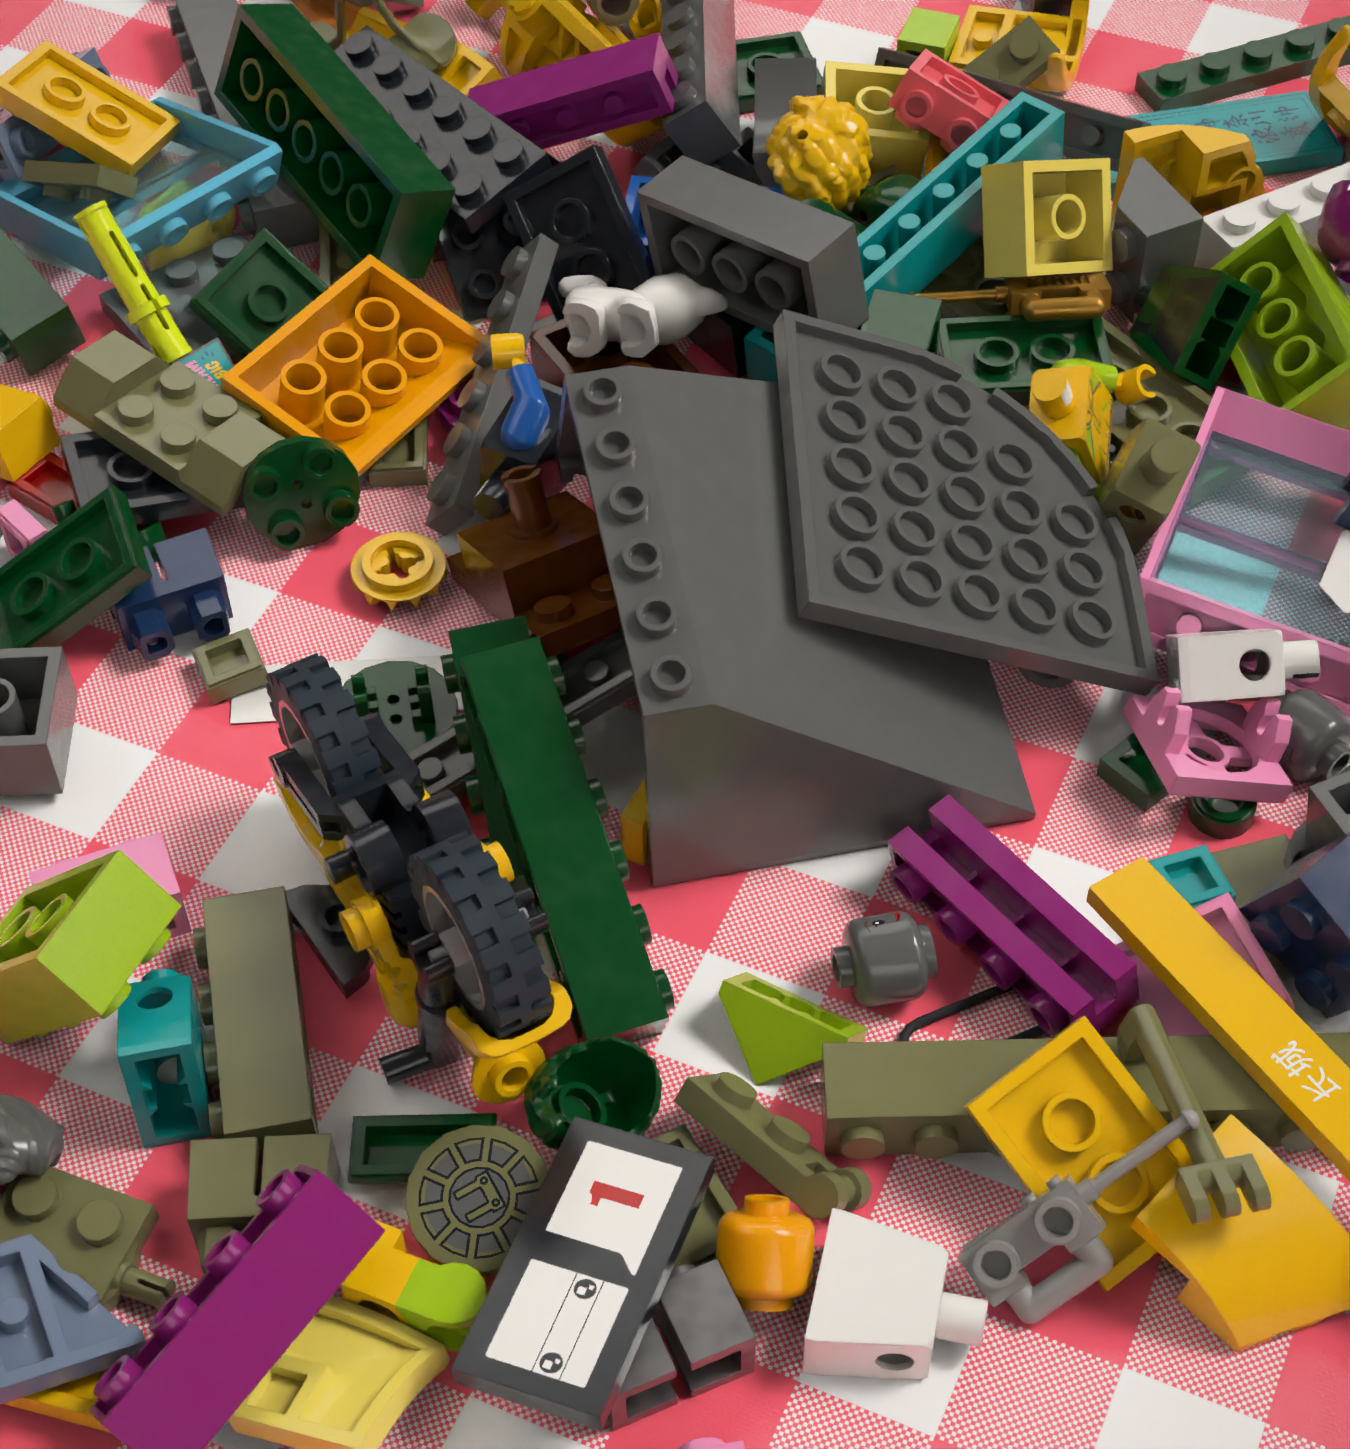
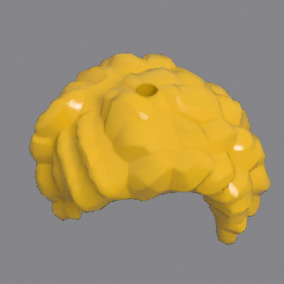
[765,95,873,211]

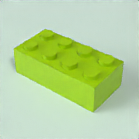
[1210,211,1350,429]

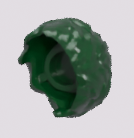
[524,1036,662,1151]

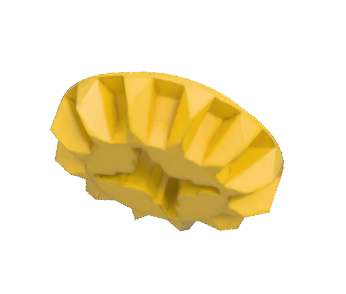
[350,532,447,611]

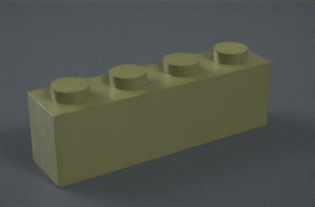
[193,886,319,1156]

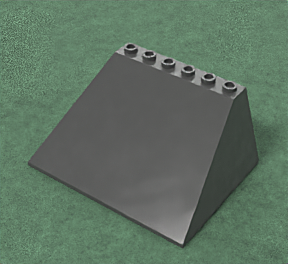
[556,365,1036,888]

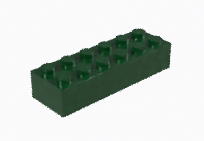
[214,3,456,280]

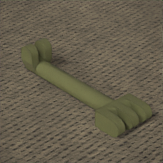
[1117,1004,1271,1225]

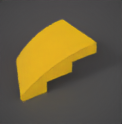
[1111,125,1267,220]
[1130,1114,1350,1352]

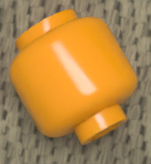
[716,1194,815,1312]

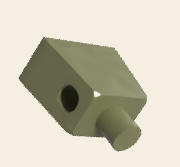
[1096,418,1201,556]

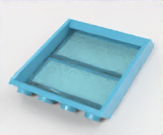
[0,96,283,280]

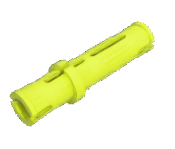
[73,200,193,364]

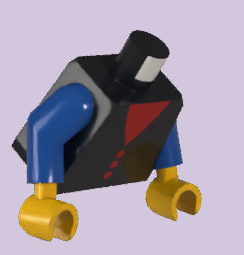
[473,333,575,520]

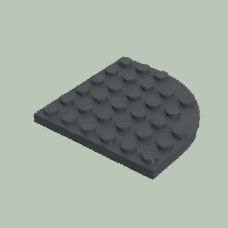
[773,309,1160,696]

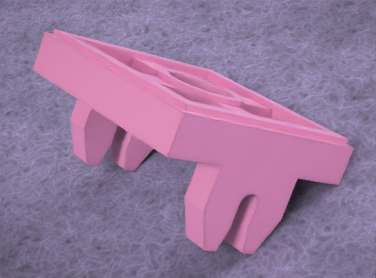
[1122,687,1293,803]

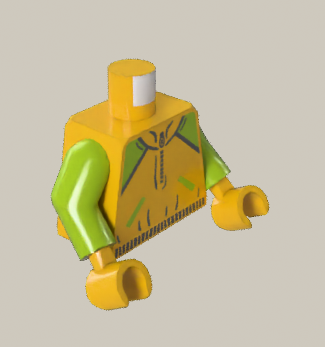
[1029,358,1156,520]

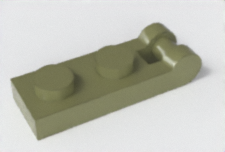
[674,1072,871,1219]

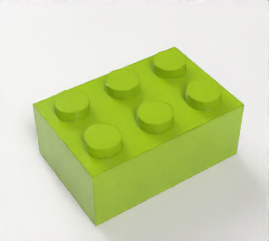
[0,849,182,1045]

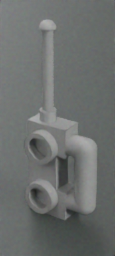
[957,1109,1200,1324]

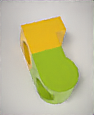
[341,1220,487,1352]

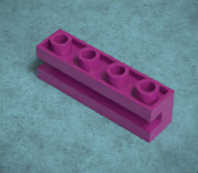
[468,33,678,149]
[887,794,1139,1036]
[88,1164,386,1449]

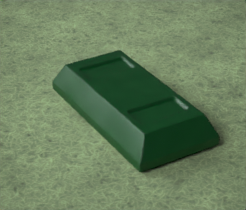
[348,1113,497,1184]

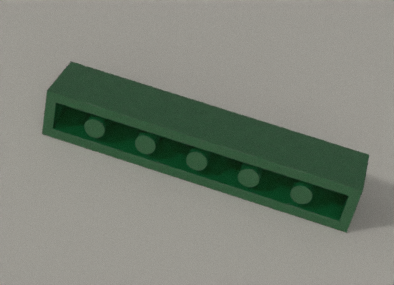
[459,636,675,1043]

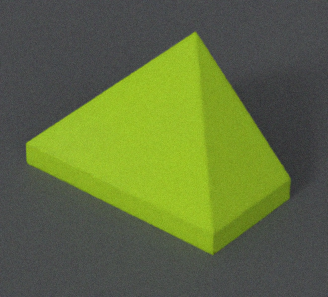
[718,972,869,1086]

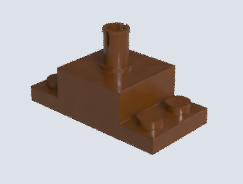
[446,465,622,658]

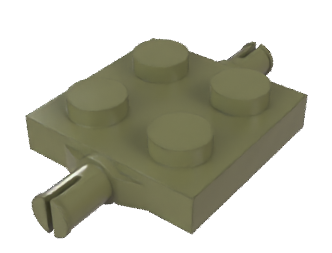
[0,1166,176,1312]

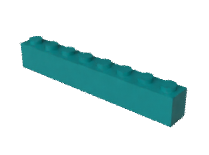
[744,91,1065,382]

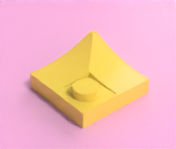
[228,1296,450,1449]

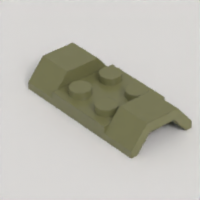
[53,330,286,517]

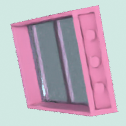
[1140,386,1350,718]

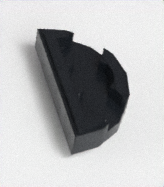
[286,885,374,999]

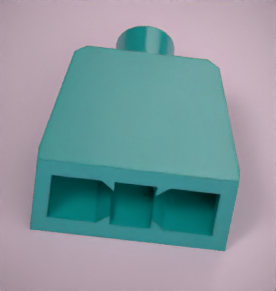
[117,968,213,1148]

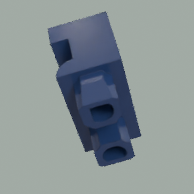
[109,527,233,661]

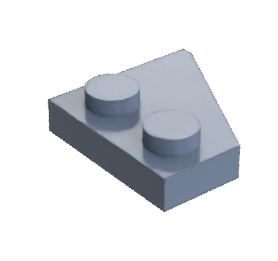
[0,1234,146,1405]

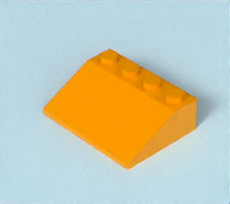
[221,254,485,477]

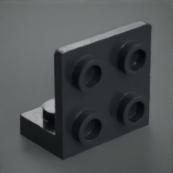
[432,207,547,322]

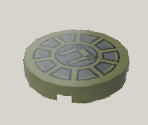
[405,1125,548,1277]

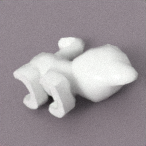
[558,273,728,358]

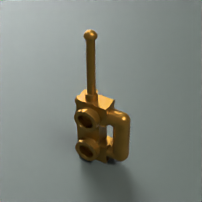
[907,272,1112,322]

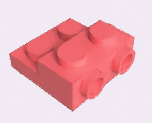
[887,49,1010,154]

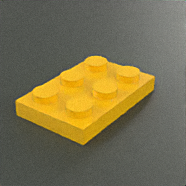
[0,39,181,176]
[964,1016,1190,1292]

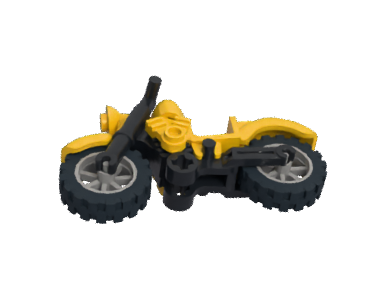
[266,653,573,1104]

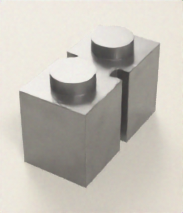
[608,1259,756,1431]

